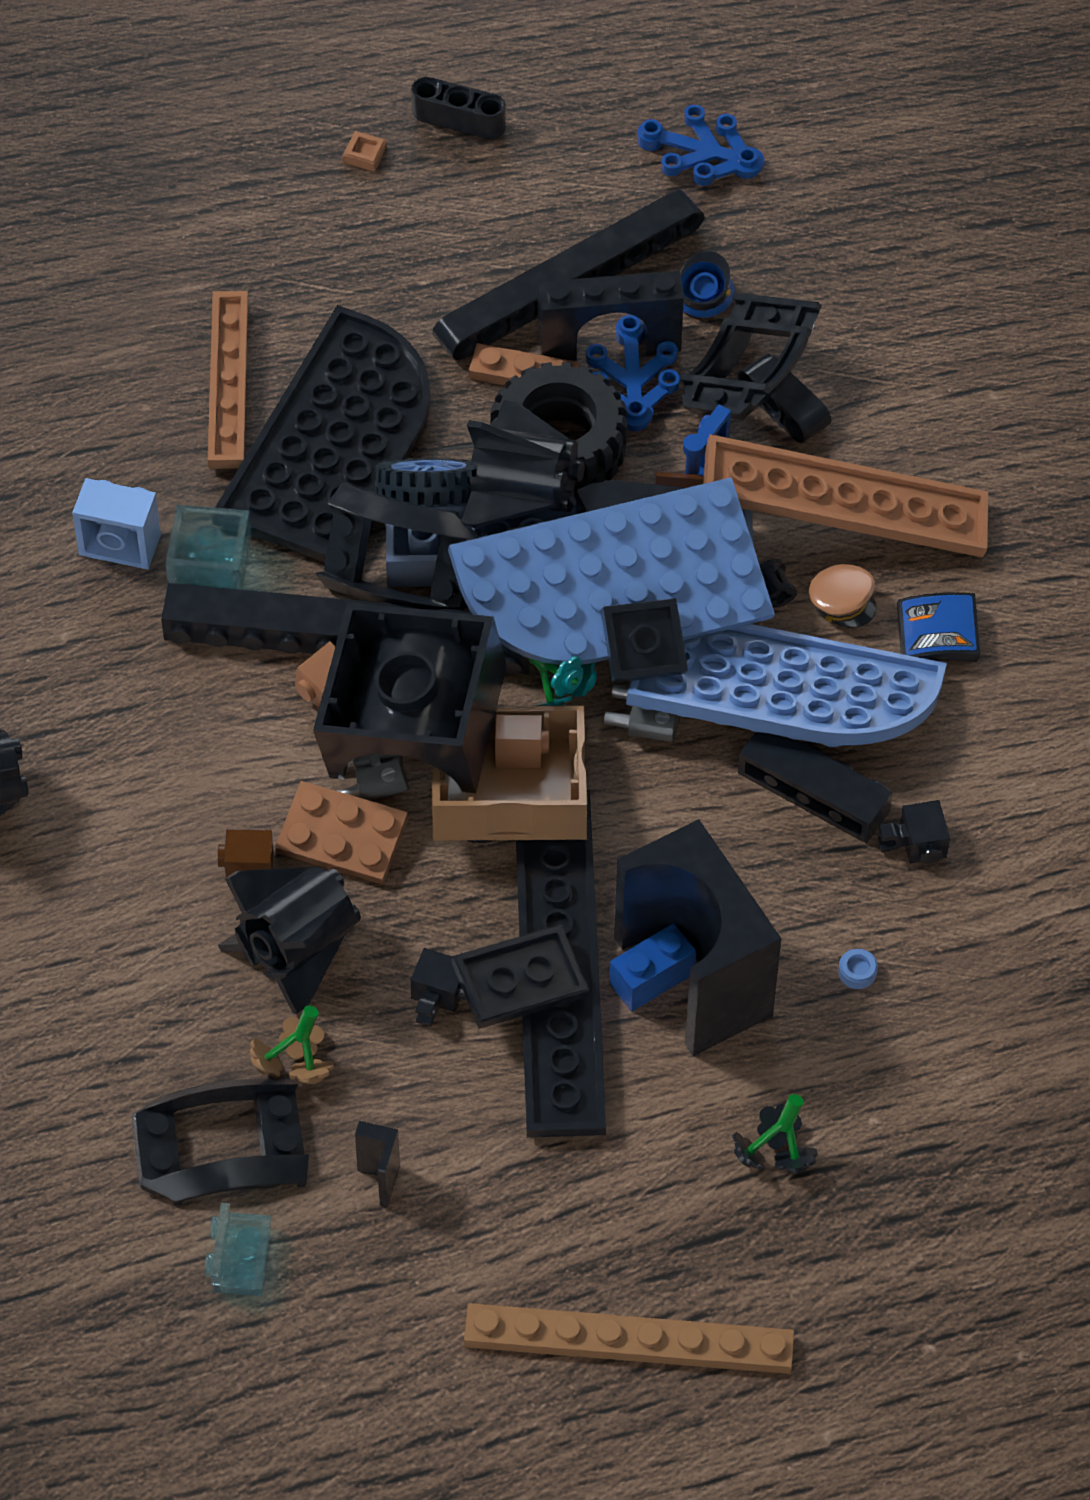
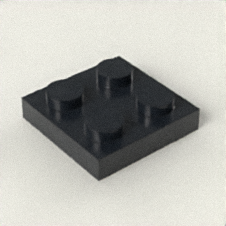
[601,598,688,683]

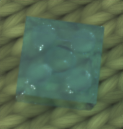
[166,505,251,590]

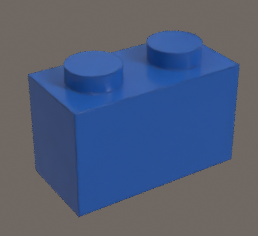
[609,923,696,1012]

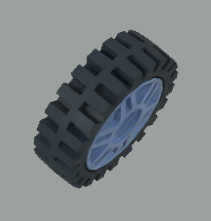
[375,458,478,506]

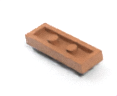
[469,343,580,386]

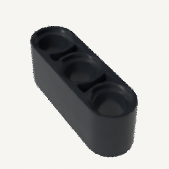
[411,77,506,139]
[738,353,832,443]

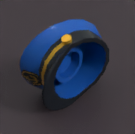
[680,251,735,318]

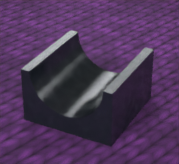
[313,602,507,794]
[614,819,782,1056]

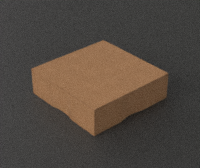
[432,706,587,841]

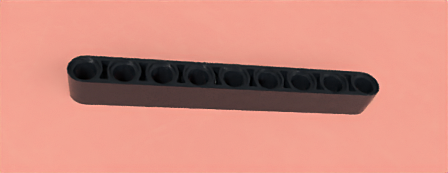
[432,190,705,360]

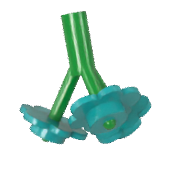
[526,656,597,706]

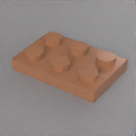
[275,781,409,885]

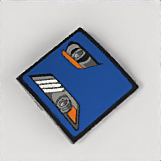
[897,592,980,662]

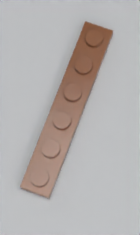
[208,291,248,469]

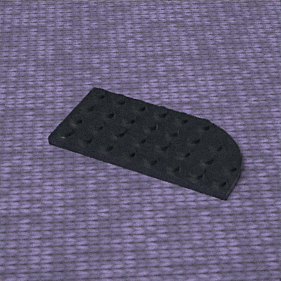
[212,305,430,562]

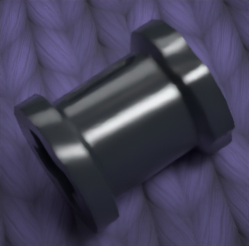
[759,559,797,608]

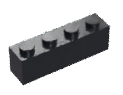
[738,732,893,844]

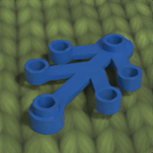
[637,104,764,186]
[586,315,680,431]

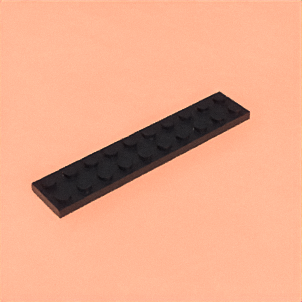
[516,790,606,1138]

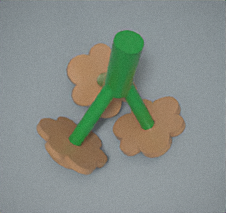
[250,1006,334,1085]

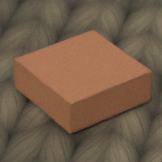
[343,131,387,172]

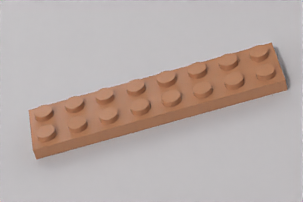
[703,434,988,558]

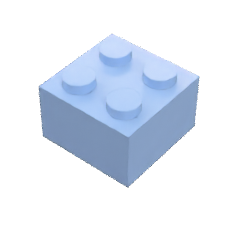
[72,478,161,570]

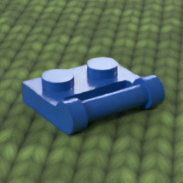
[683,404,731,475]

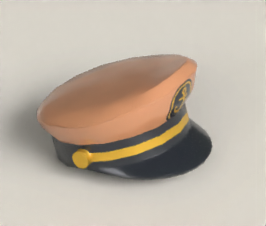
[809,564,877,627]

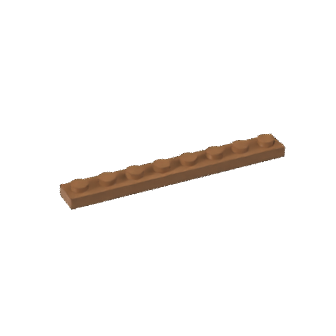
[464,1303,794,1374]

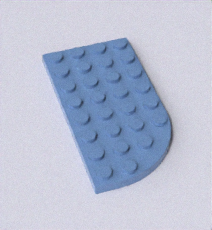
[448,477,775,665]
[626,624,947,747]

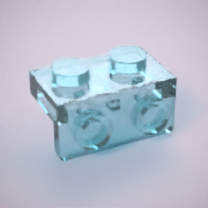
[205,1202,272,1296]

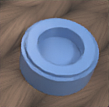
[838,949,878,989]

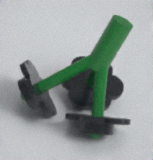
[732,1094,818,1174]

